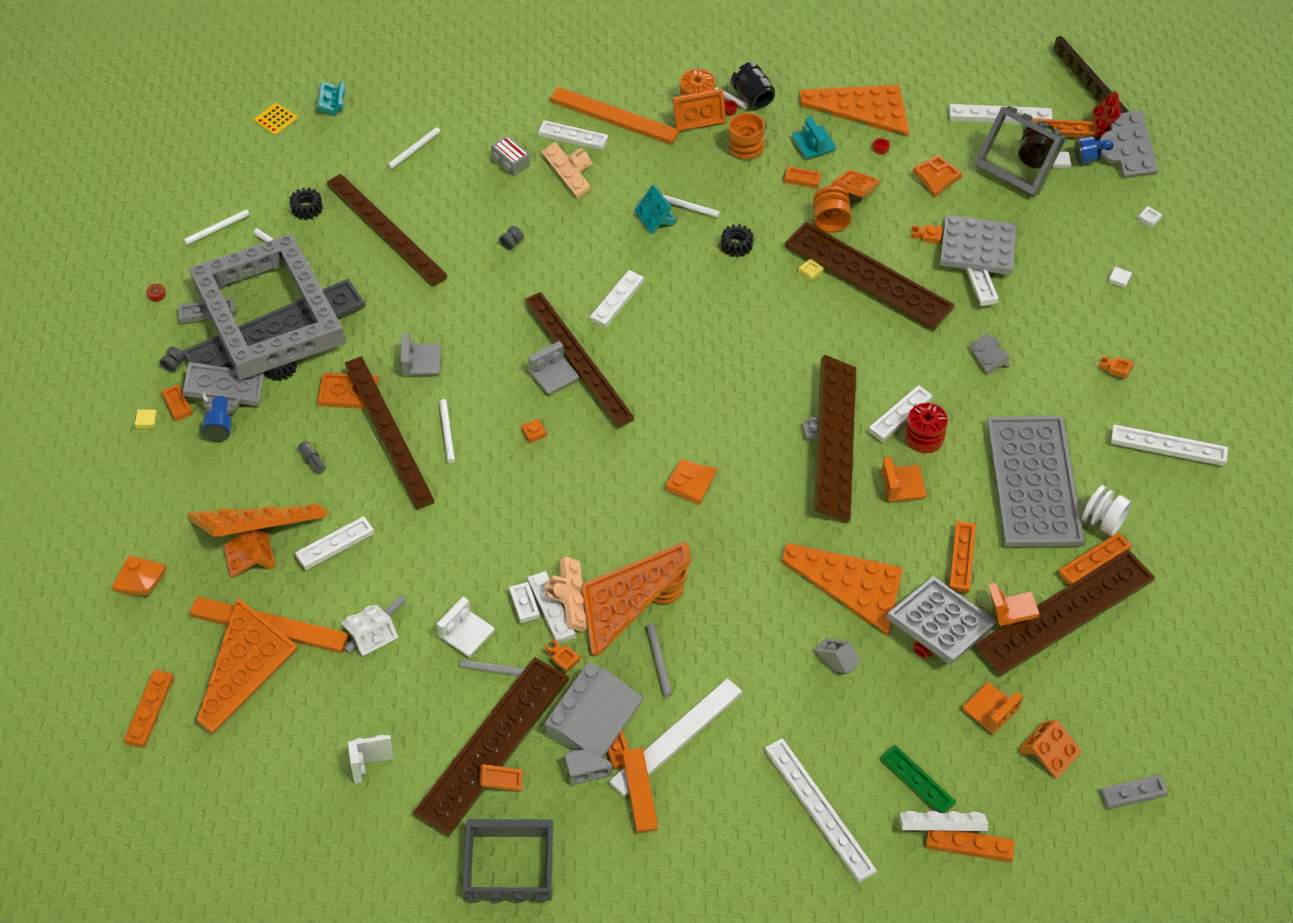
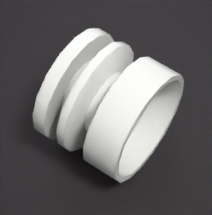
[1082,485,1132,537]

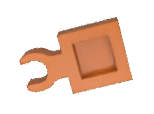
[911,224,942,244]
[1099,356,1134,379]
[545,639,580,673]

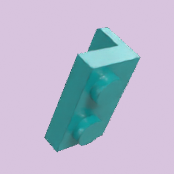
[316,81,346,116]

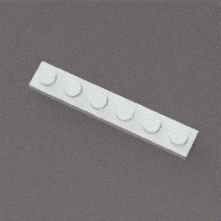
[949,104,1052,124]
[1110,425,1228,466]

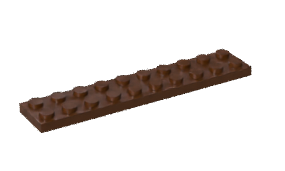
[785,221,955,331]
[813,355,856,523]
[974,549,1155,677]
[413,657,569,837]

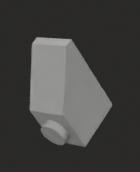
[813,638,860,673]
[564,749,612,786]

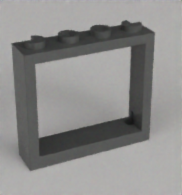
[974,105,1067,195]
[463,819,554,903]

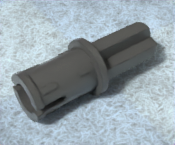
[298,441,326,474]

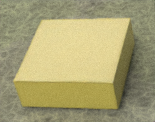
[798,259,824,282]
[135,410,157,429]

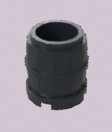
[730,62,775,110]

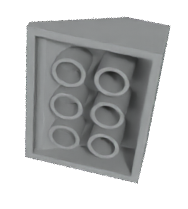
[544,662,643,758]

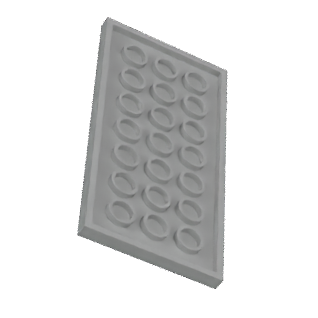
[987,416,1084,547]

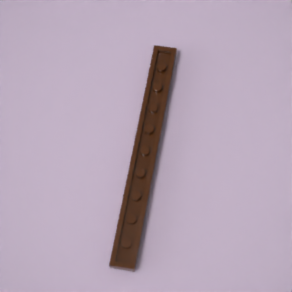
[327,173,447,287]
[525,292,634,428]
[344,356,434,510]

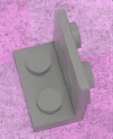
[401,333,441,376]
[528,341,579,395]

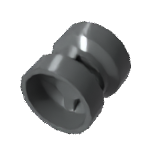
[499,226,524,250]
[159,346,185,373]

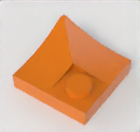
[913,155,962,198]
[665,459,718,505]
[112,555,166,595]

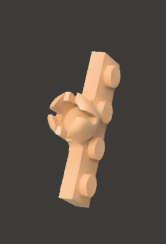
[541,142,592,199]
[544,556,588,632]

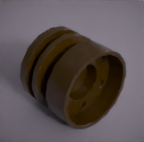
[1018,123,1054,169]

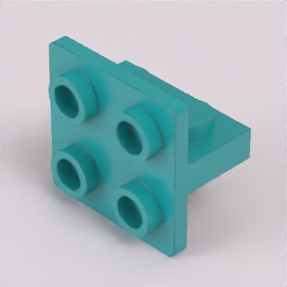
[792,117,836,159]
[634,185,677,234]

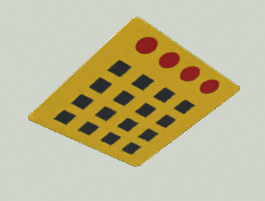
[254,103,298,134]

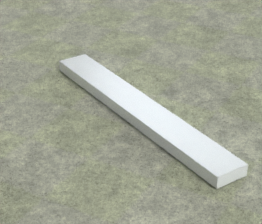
[609,678,742,798]
[765,738,877,884]

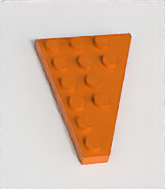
[799,85,909,136]
[188,503,327,537]
[582,542,692,656]
[782,543,903,636]
[197,598,298,735]

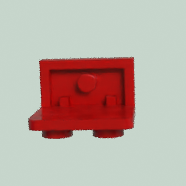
[1092,91,1121,138]

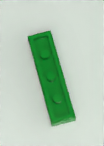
[880,745,956,813]

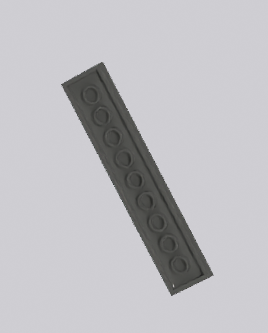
[182,279,365,368]

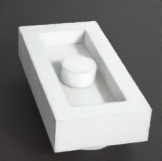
[509,582,540,623]

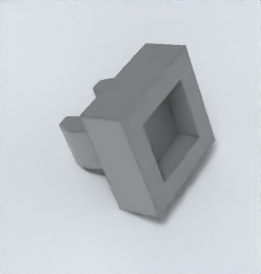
[802,417,818,441]

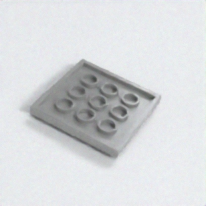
[940,215,1016,275]
[886,576,997,665]

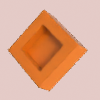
[521,419,547,443]

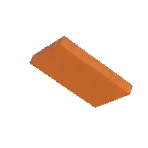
[672,88,726,131]
[832,169,881,198]
[317,373,379,409]

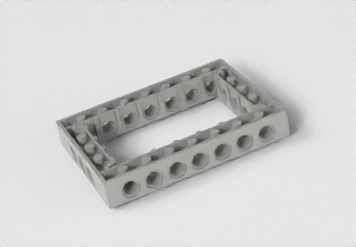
[189,234,345,380]

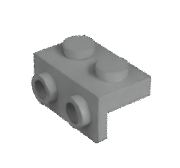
[969,333,1011,374]

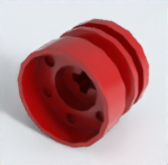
[905,403,948,454]

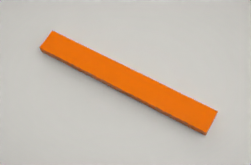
[550,87,679,145]
[189,596,349,653]

